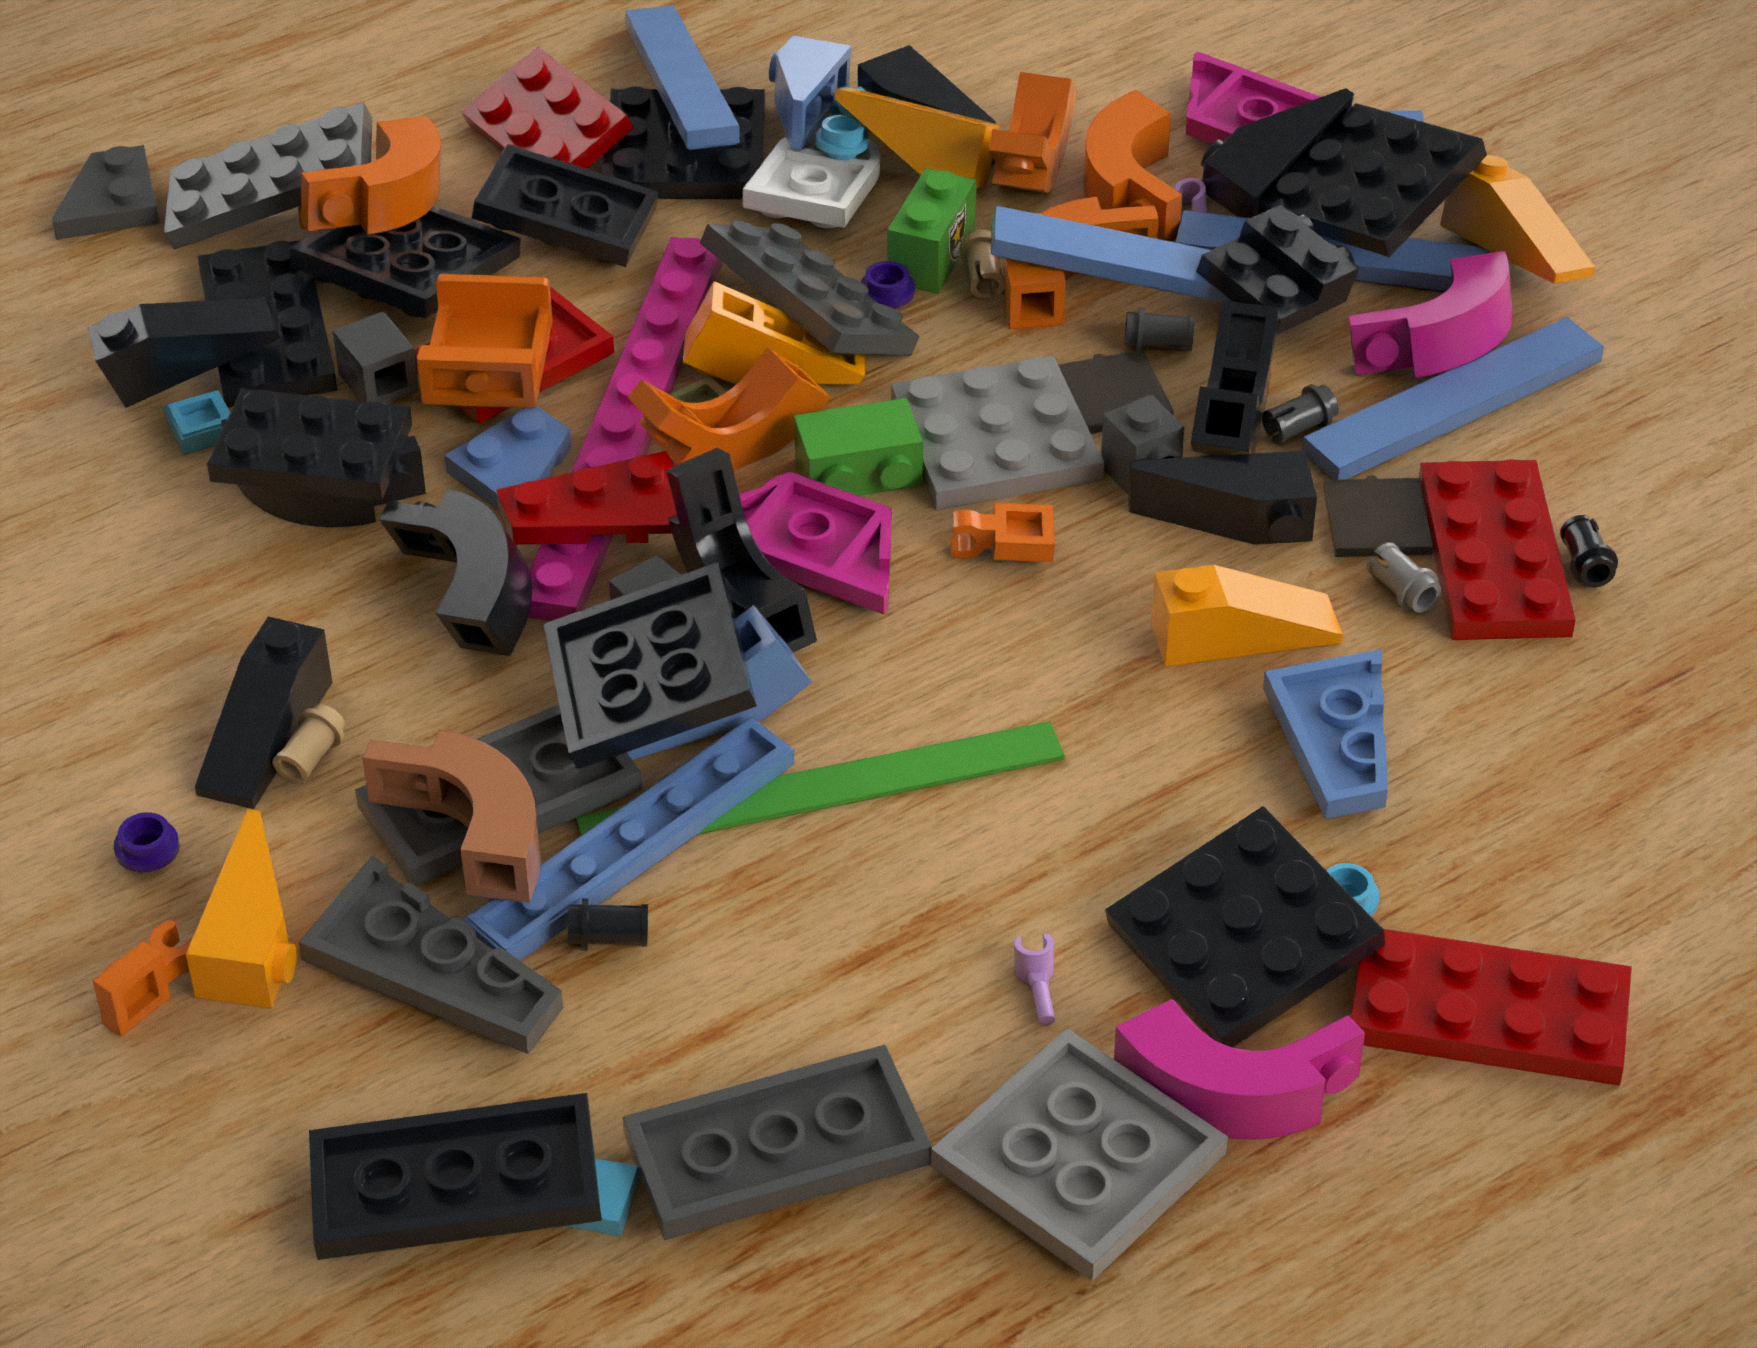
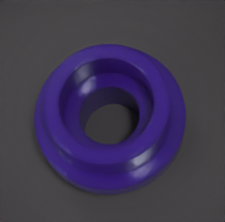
[861,261,915,309]
[113,812,180,872]

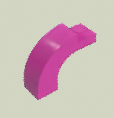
[1348,251,1513,378]
[1114,999,1365,1140]

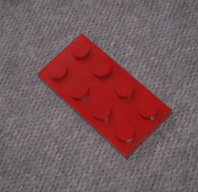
[1418,459,1576,640]
[1351,929,1632,1086]

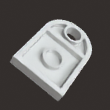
[742,128,881,228]

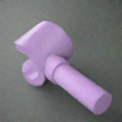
[1174,178,1209,213]
[1014,933,1055,1025]

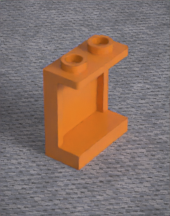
[417,274,553,408]

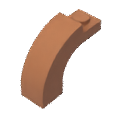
[362,730,541,903]

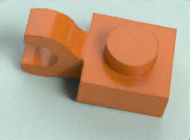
[950,503,1055,562]
[92,920,193,1037]

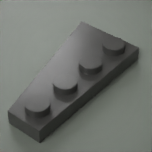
[299,855,563,1054]

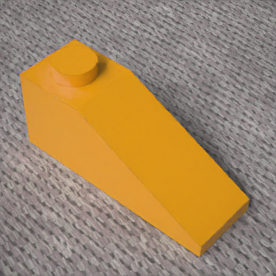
[835,88,1000,188]
[1440,155,1595,284]
[683,281,865,385]
[1151,565,1343,667]
[186,809,297,1009]

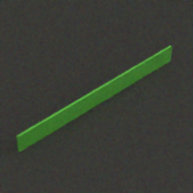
[576,721,1065,836]

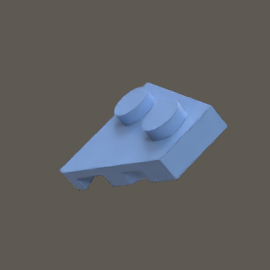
[445,405,571,512]

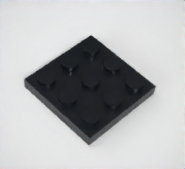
[602,86,766,199]
[1258,103,1487,257]
[290,206,521,319]
[543,562,757,769]
[1105,806,1386,1047]

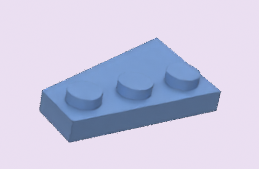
[1263,649,1388,819]

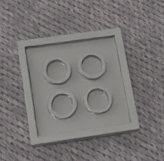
[891,355,1104,510]
[931,1028,1228,1281]

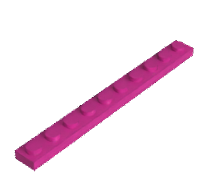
[528,237,723,621]

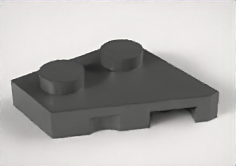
[52,145,159,240]

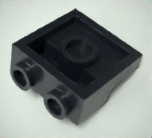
[1196,205,1359,335]

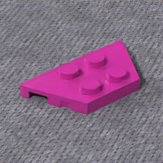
[1186,51,1321,145]
[739,471,892,615]

